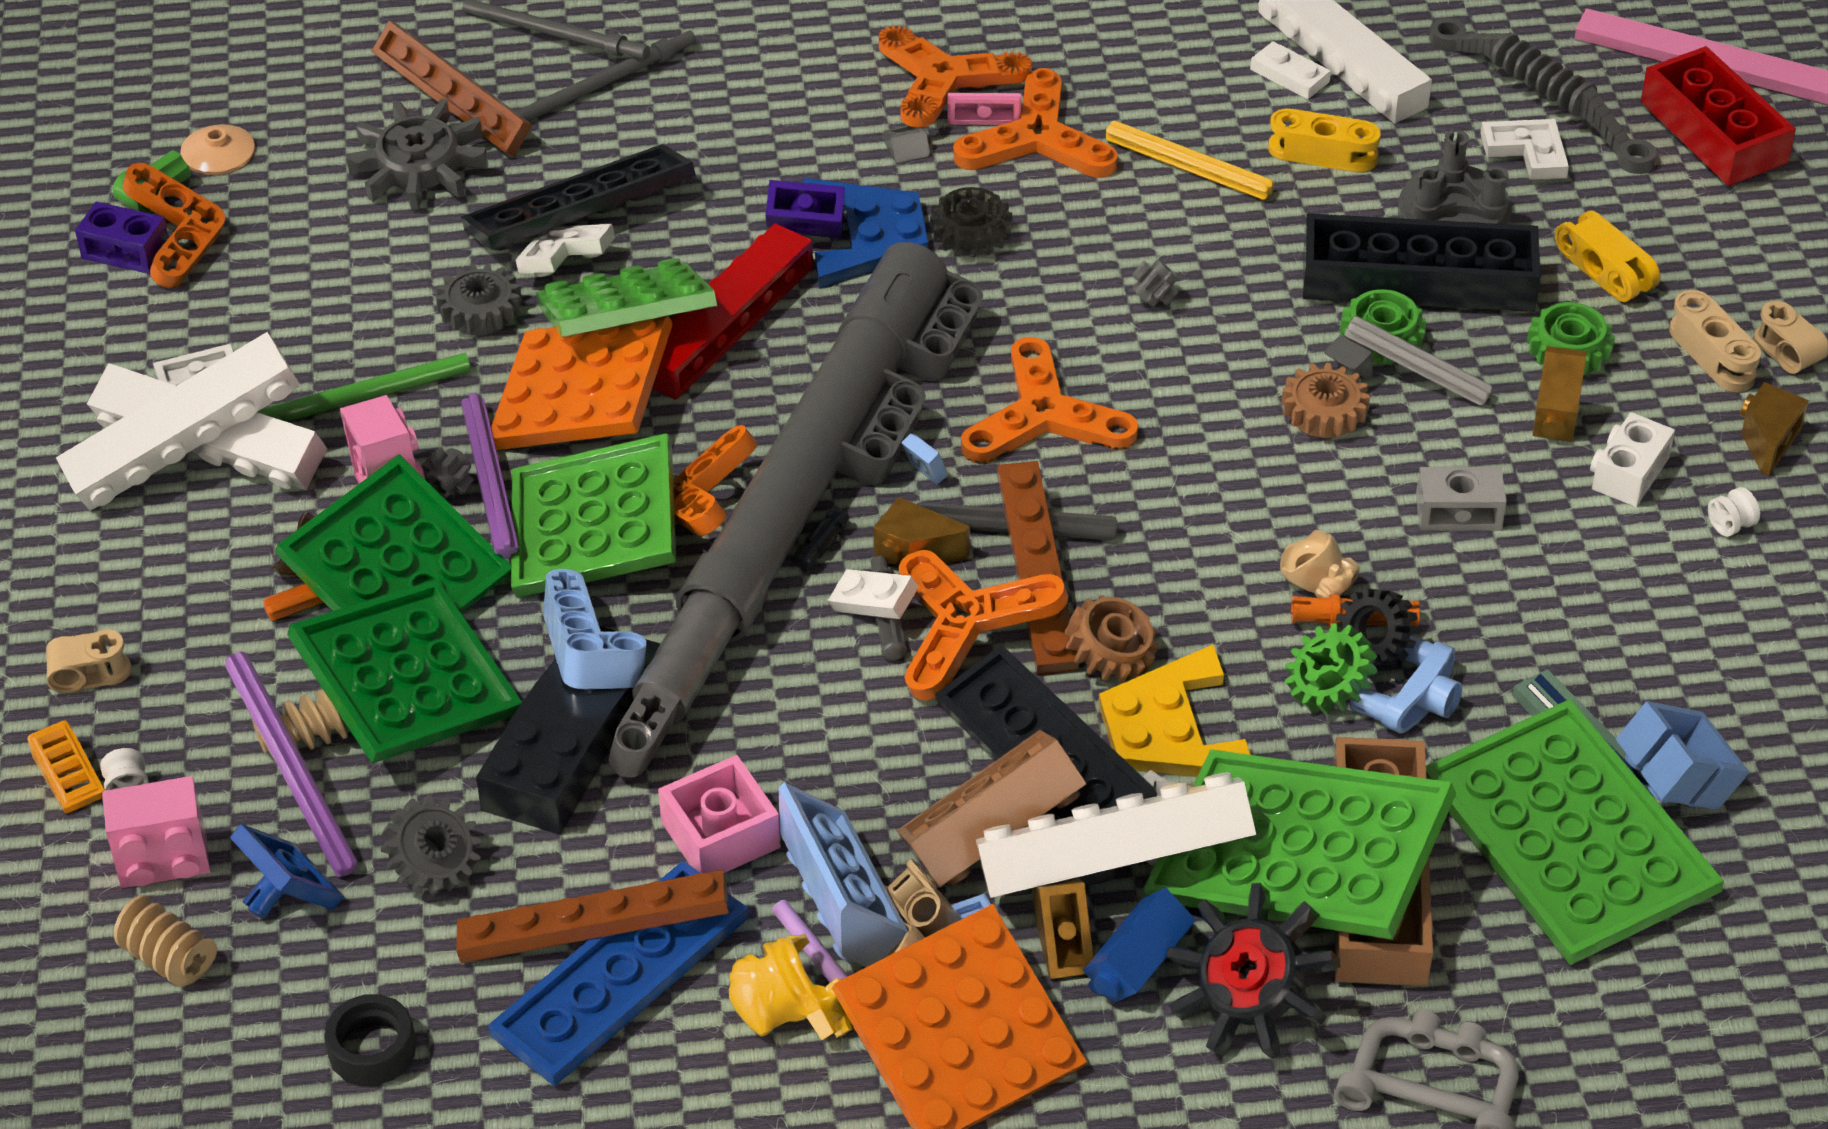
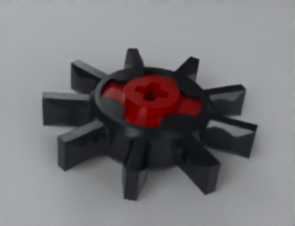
[1166,883,1341,1059]

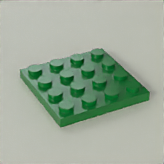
[275,454,511,614]
[287,579,522,764]

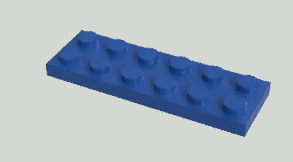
[488,861,749,1086]

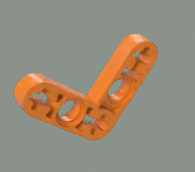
[122,163,225,288]
[673,425,757,536]

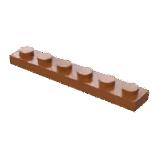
[372,21,532,156]
[997,461,1079,675]
[456,870,729,963]

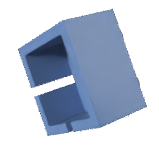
[1616,701,1750,810]

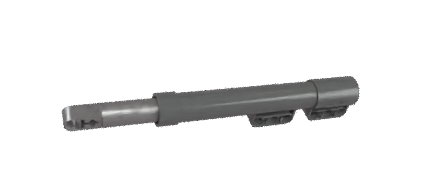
[609,242,983,777]

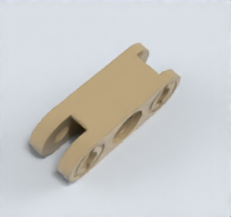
[1669,290,1761,393]

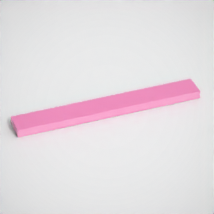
[1574,8,1828,105]

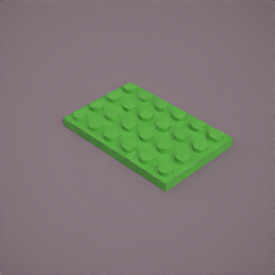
[1426,699,1724,965]
[1143,749,1456,940]

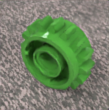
[1340,289,1427,364]
[1527,302,1615,375]

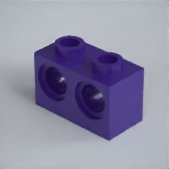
[75,202,169,274]

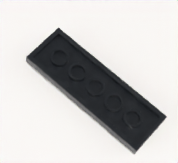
[461,144,696,251]
[935,644,1157,820]

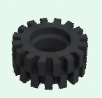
[1335,588,1419,667]

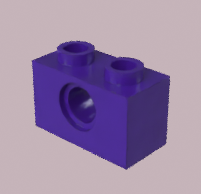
[765,180,845,238]

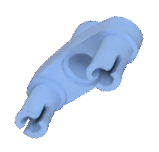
[1350,635,1462,734]

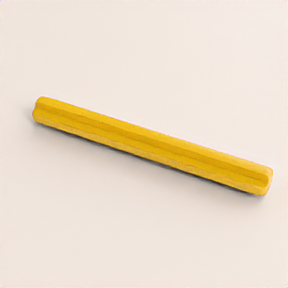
[1106,121,1274,200]

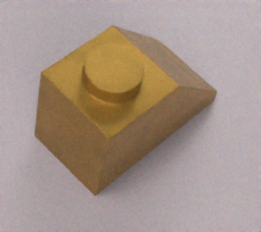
[1532,346,1587,442]
[1740,382,1809,476]
[873,497,970,566]
[1032,877,1093,979]

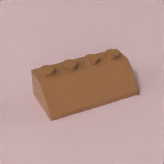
[896,730,1086,887]

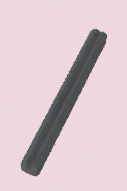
[917,502,1117,540]

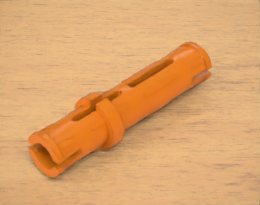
[1290,594,1420,627]

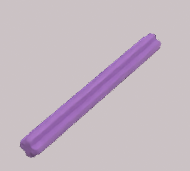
[461,393,519,559]
[225,651,357,877]

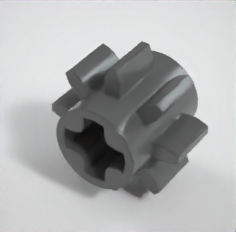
[1132,259,1179,307]
[421,448,474,498]

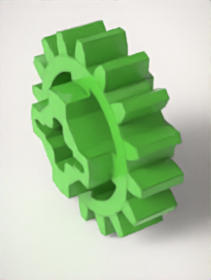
[1285,623,1378,715]

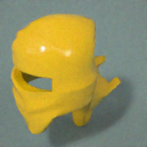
[729,933,852,1040]

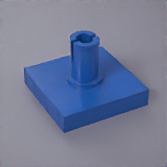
[230,824,344,918]

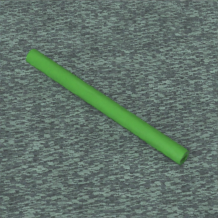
[257,353,471,422]

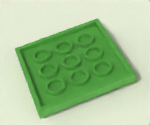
[536,259,717,337]
[511,433,676,598]

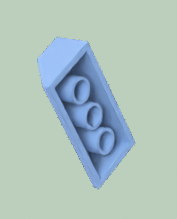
[778,782,908,967]

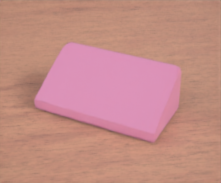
[948,93,1021,125]

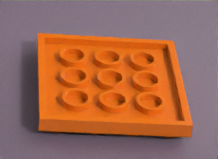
[491,315,673,450]
[832,904,1087,1129]

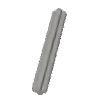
[1345,316,1492,406]

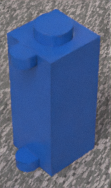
[1083,887,1196,1003]

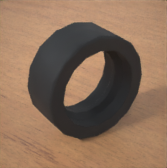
[324,994,416,1086]

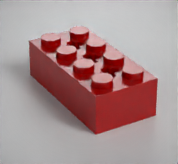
[1640,46,1796,186]

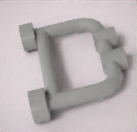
[1334,1010,1519,1129]

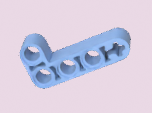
[543,569,647,689]

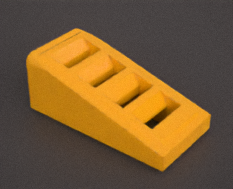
[27,720,105,814]

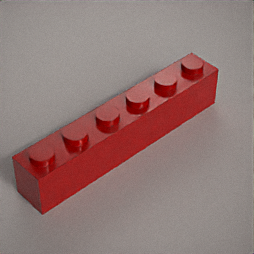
[652,223,813,400]

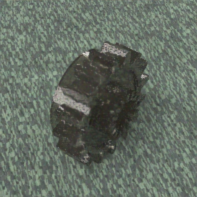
[930,187,1013,257]

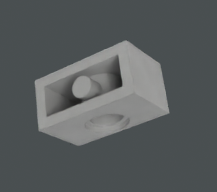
[1416,467,1507,531]

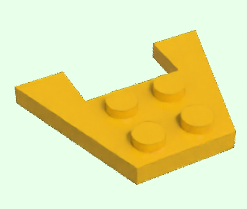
[1098,644,1250,777]

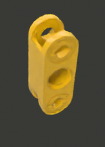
[1268,108,1381,173]
[1555,210,1660,302]

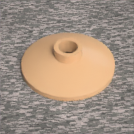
[181,124,255,175]

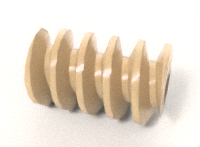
[251,689,348,755]
[114,895,218,987]

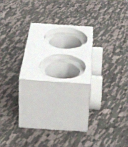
[1590,412,1675,507]

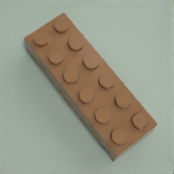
[1333,737,1433,986]

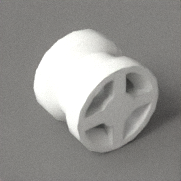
[1708,487,1760,537]
[100,748,149,791]

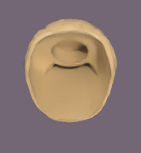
[1280,530,1360,598]

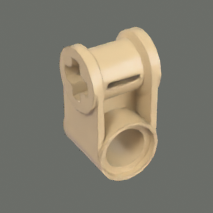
[1753,301,1828,374]
[46,629,132,693]
[884,859,960,937]

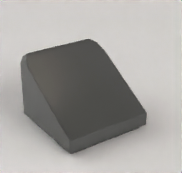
[882,126,930,163]
[1324,335,1373,381]

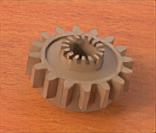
[1281,363,1370,438]
[1065,595,1159,683]

